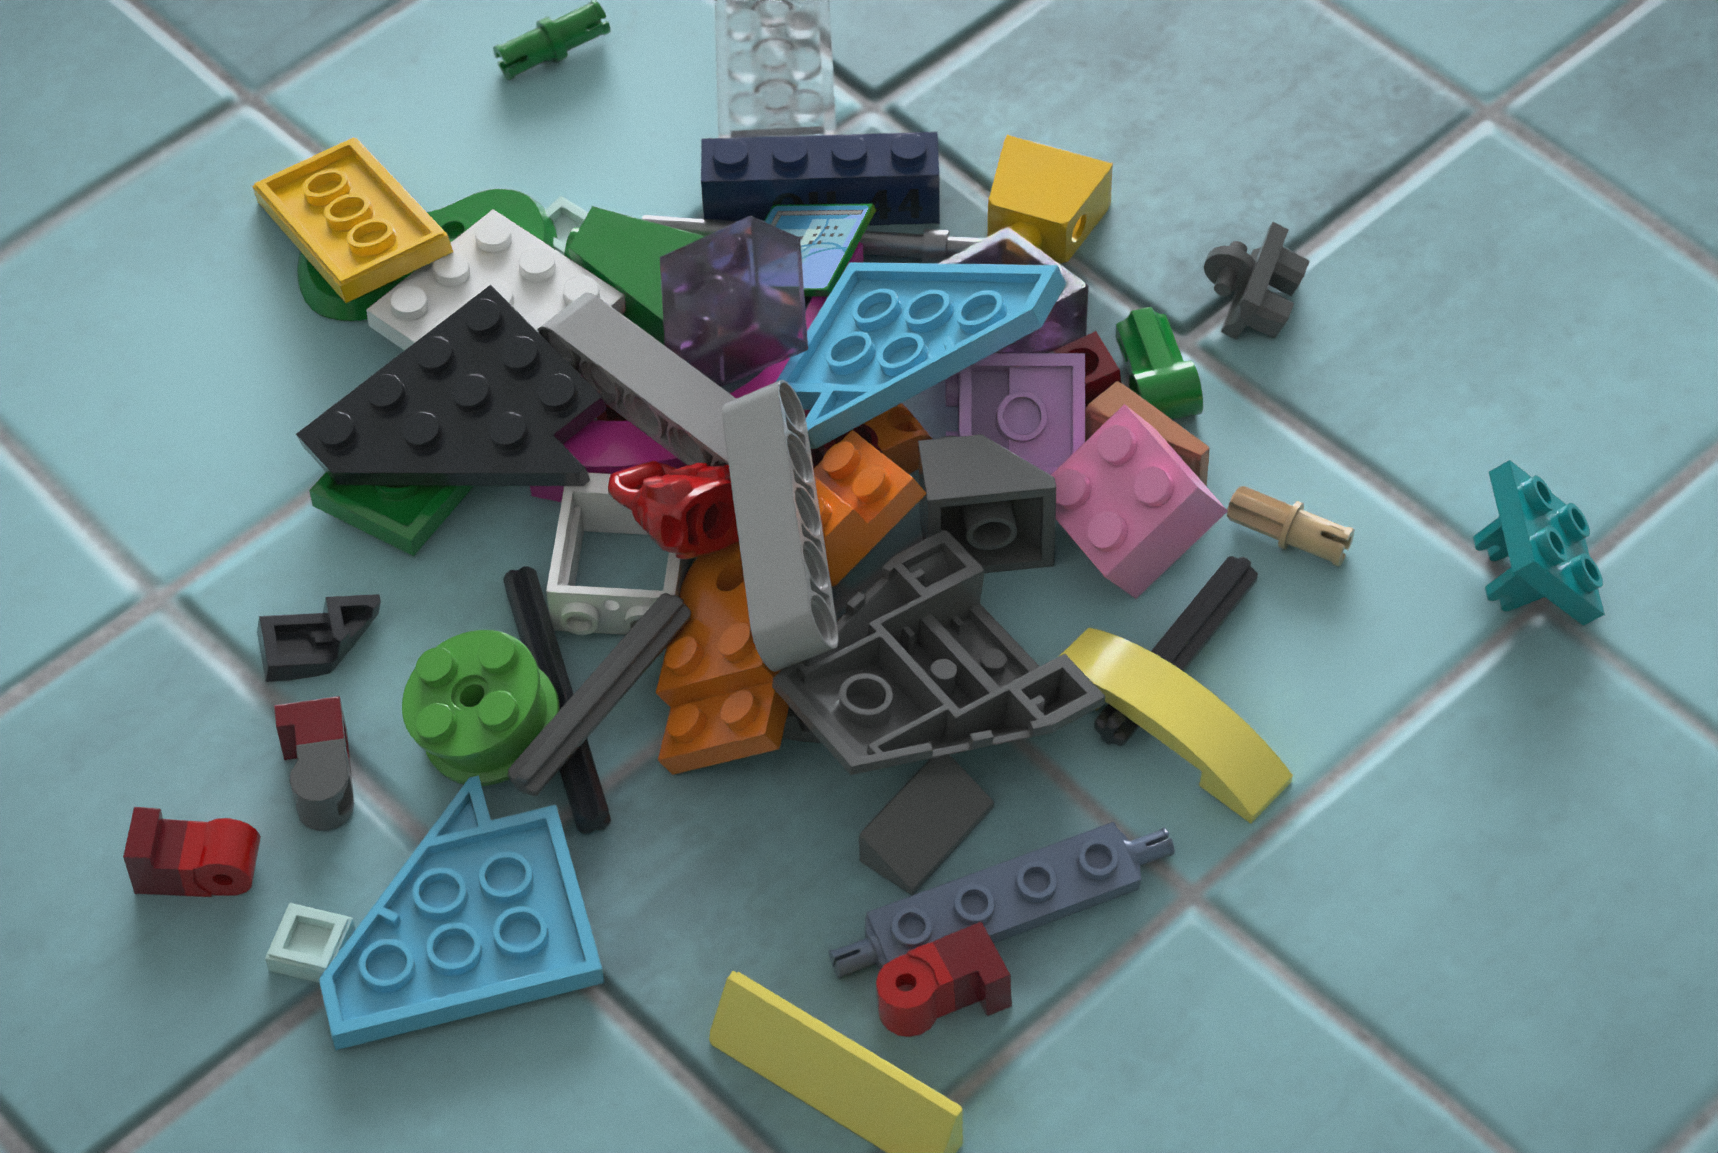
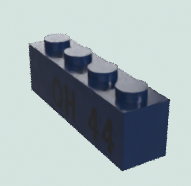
[701,132,940,226]

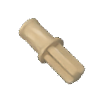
[1227,486,1355,567]

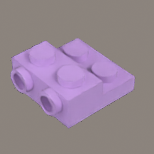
[945,353,1085,475]

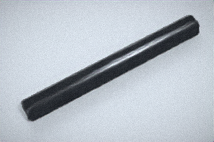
[503,566,611,834]

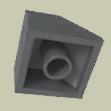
[918,434,1056,573]

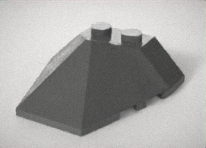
[772,529,1106,775]

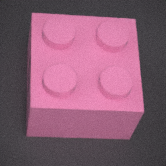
[1051,404,1228,599]

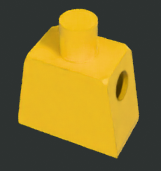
[987,135,1113,265]

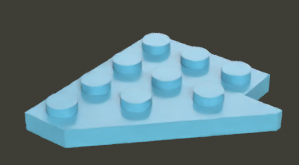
[776,262,1066,449]
[319,775,604,1050]

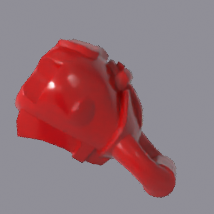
[608,460,739,559]

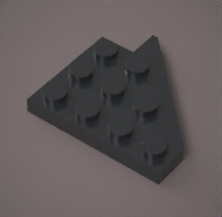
[296,285,607,486]

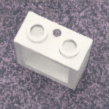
[546,473,690,635]

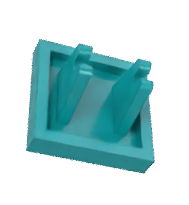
[1473,460,1605,626]

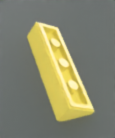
[709,971,963,1153]

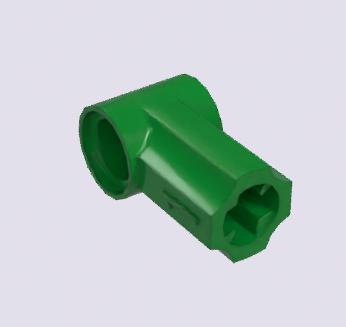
[1115,307,1203,420]

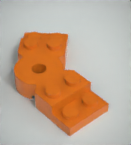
[655,430,927,775]

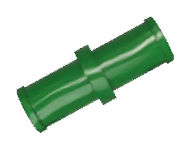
[493,0,611,80]

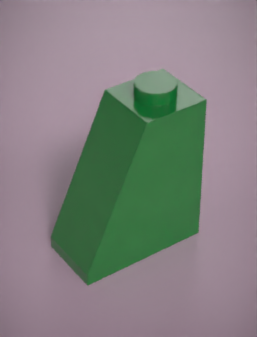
[565,206,728,360]

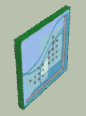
[726,204,876,296]

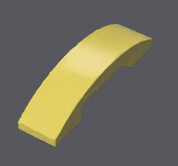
[1058,627,1293,824]

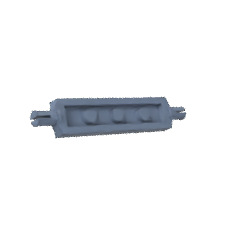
[829,822,1175,978]

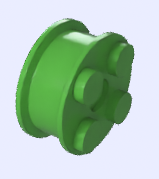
[402,630,560,786]

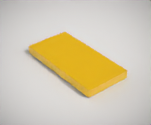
[252,137,453,303]

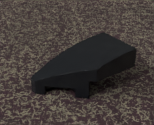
[257,594,381,682]

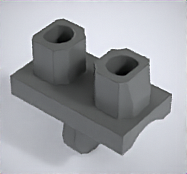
[1203,222,1310,340]

